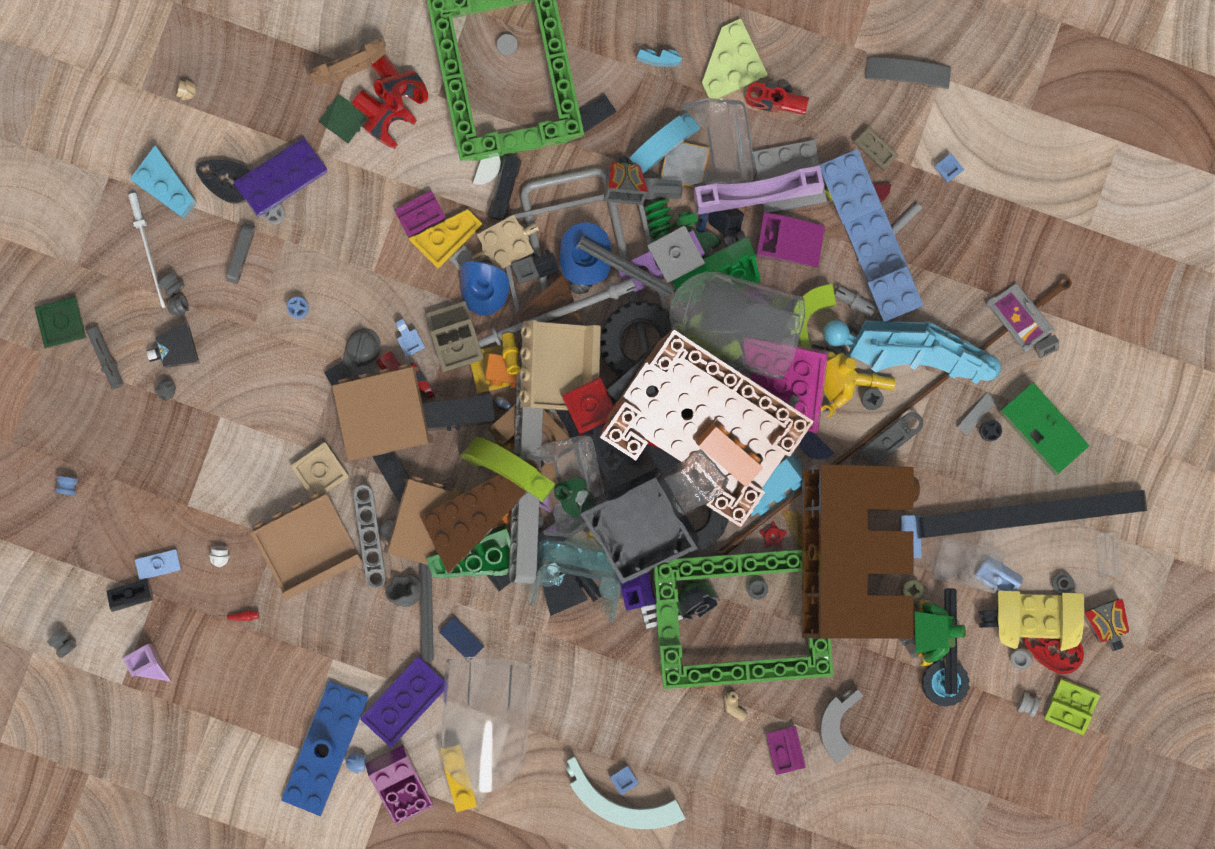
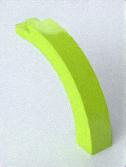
[461,437,555,503]

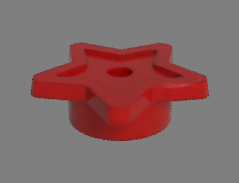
[760,522,787,549]

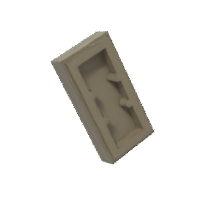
[853,126,899,171]

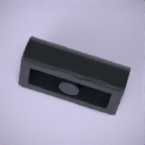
[106,579,154,612]

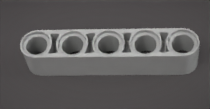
[354,485,387,588]

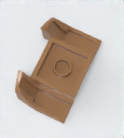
[307,37,386,84]

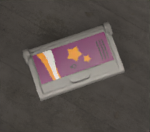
[986,283,1054,353]

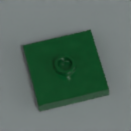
[34,297,87,349]

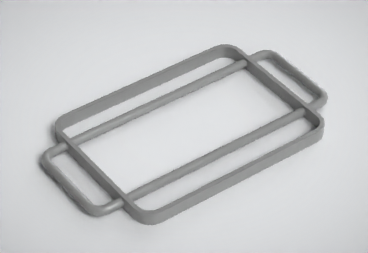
[506,168,667,435]

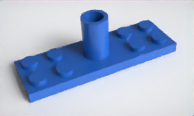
[281,681,369,816]

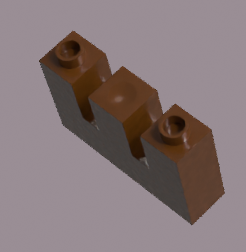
[802,465,920,639]

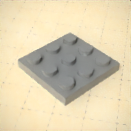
[753,140,827,213]

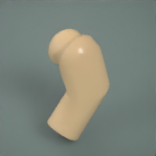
[724,691,748,722]

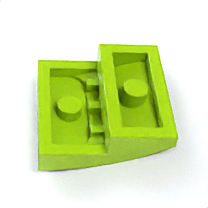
[1044,677,1101,735]

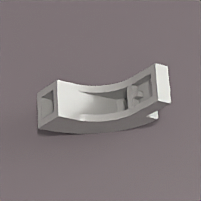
[820,689,863,763]

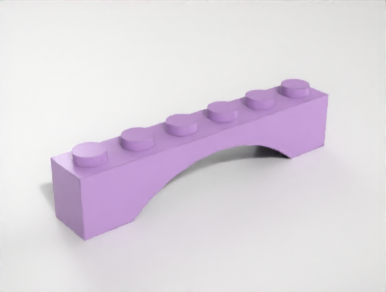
[693,166,824,215]

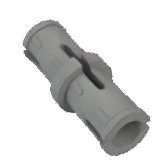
[835,286,877,317]

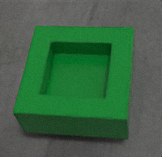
[675,211,698,229]

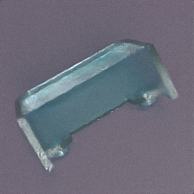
[526,539,621,622]

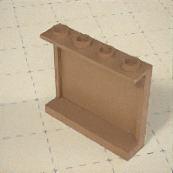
[332,364,434,461]
[383,476,464,565]
[250,491,362,601]

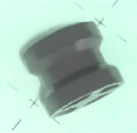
[158,272,185,298]
[861,388,884,410]

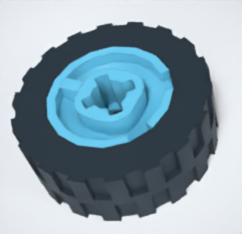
[921,660,970,707]

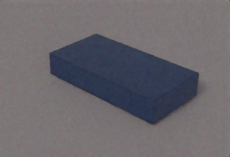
[439,617,484,662]

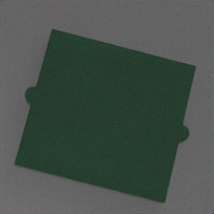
[319,94,368,144]

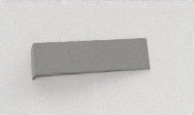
[957,393,996,435]

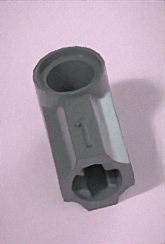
[644,177,683,199]

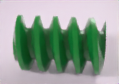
[644,199,675,243]

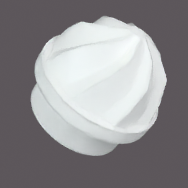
[209,546,230,567]

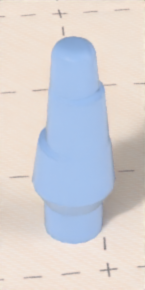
[495,396,512,410]

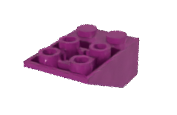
[756,213,825,268]
[365,745,434,825]

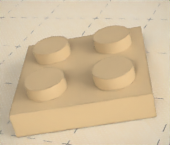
[290,442,349,496]

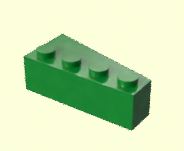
[672,237,761,308]

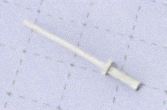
[128,193,166,308]

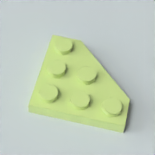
[702,18,768,103]

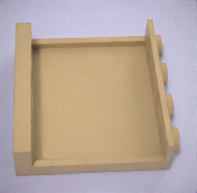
[519,320,601,411]

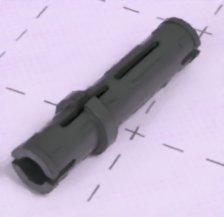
[86,327,124,390]

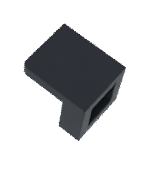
[709,208,744,235]

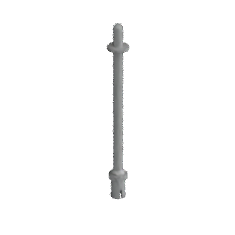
[478,277,637,347]

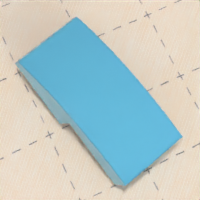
[637,48,682,67]

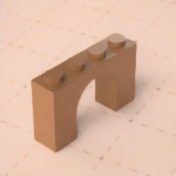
[488,404,585,483]

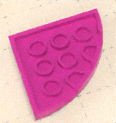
[744,337,828,434]

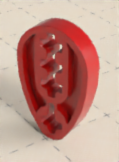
[1023,637,1084,674]

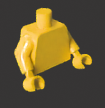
[821,350,858,418]

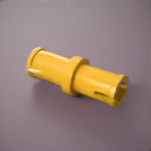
[501,333,521,375]
[854,372,896,391]

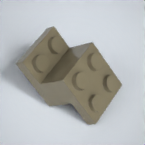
[425,301,484,373]

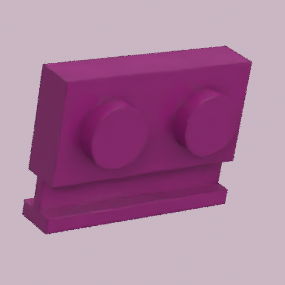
[394,191,446,238]
[766,726,806,775]

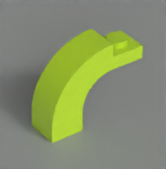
[790,284,837,348]

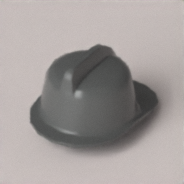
[343,328,381,378]

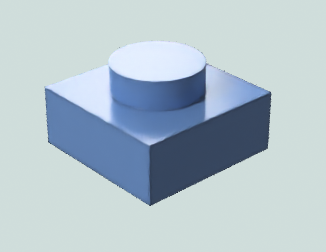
[934,153,964,183]
[610,765,639,795]

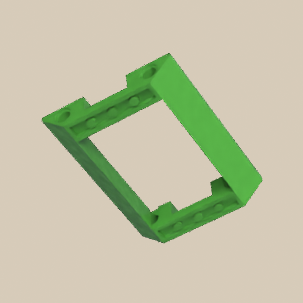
[427,0,584,161]
[654,550,834,689]

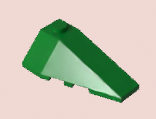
[426,524,511,578]

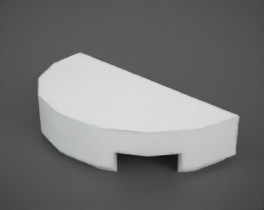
[473,156,501,185]

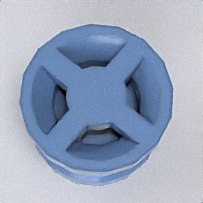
[287,297,309,319]
[54,476,78,496]

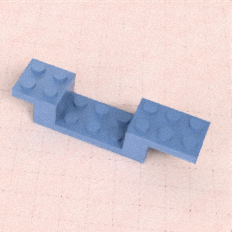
[819,149,924,322]

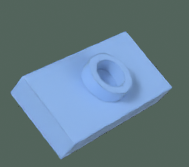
[135,549,182,580]

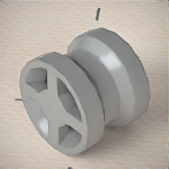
[263,204,285,225]
[1017,692,1041,718]

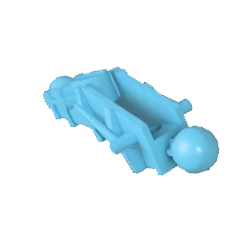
[823,320,1001,384]

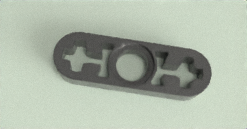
[226,223,255,284]

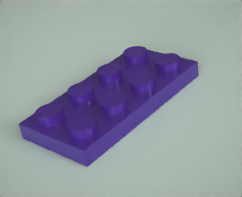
[233,137,328,217]
[360,656,449,748]

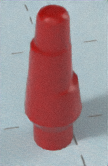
[227,609,260,621]

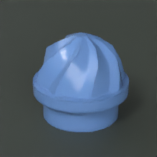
[346,752,366,774]

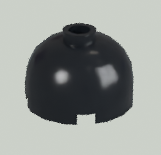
[677,581,720,621]

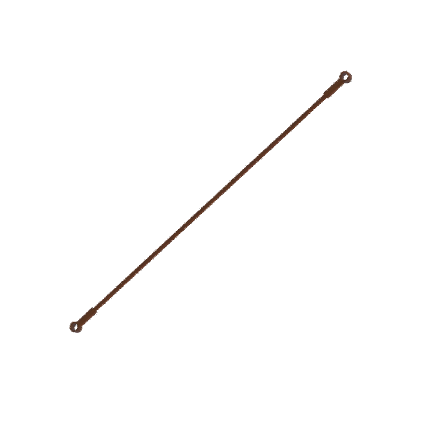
[711,277,1072,556]

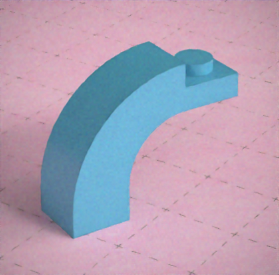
[630,112,701,174]

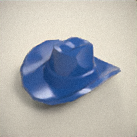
[560,222,611,286]
[460,261,509,316]

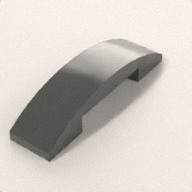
[865,58,951,89]

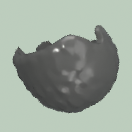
[385,574,422,607]

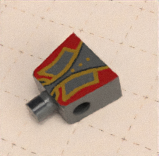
[603,156,648,205]
[1084,598,1129,652]

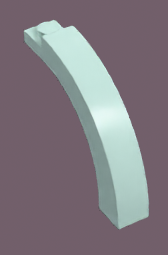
[566,756,686,829]

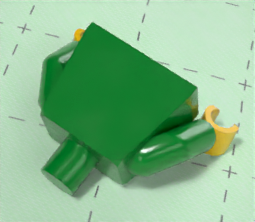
[915,600,966,666]

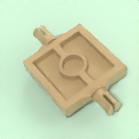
[472,215,539,269]

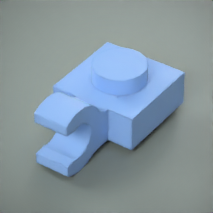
[395,319,425,357]

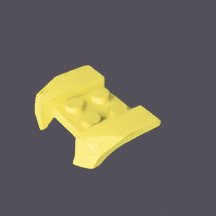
[998,591,1084,651]

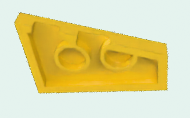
[408,209,483,269]

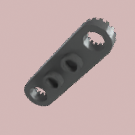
[852,412,923,466]

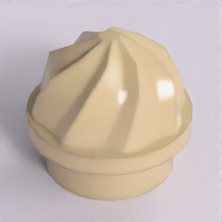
[175,79,196,100]

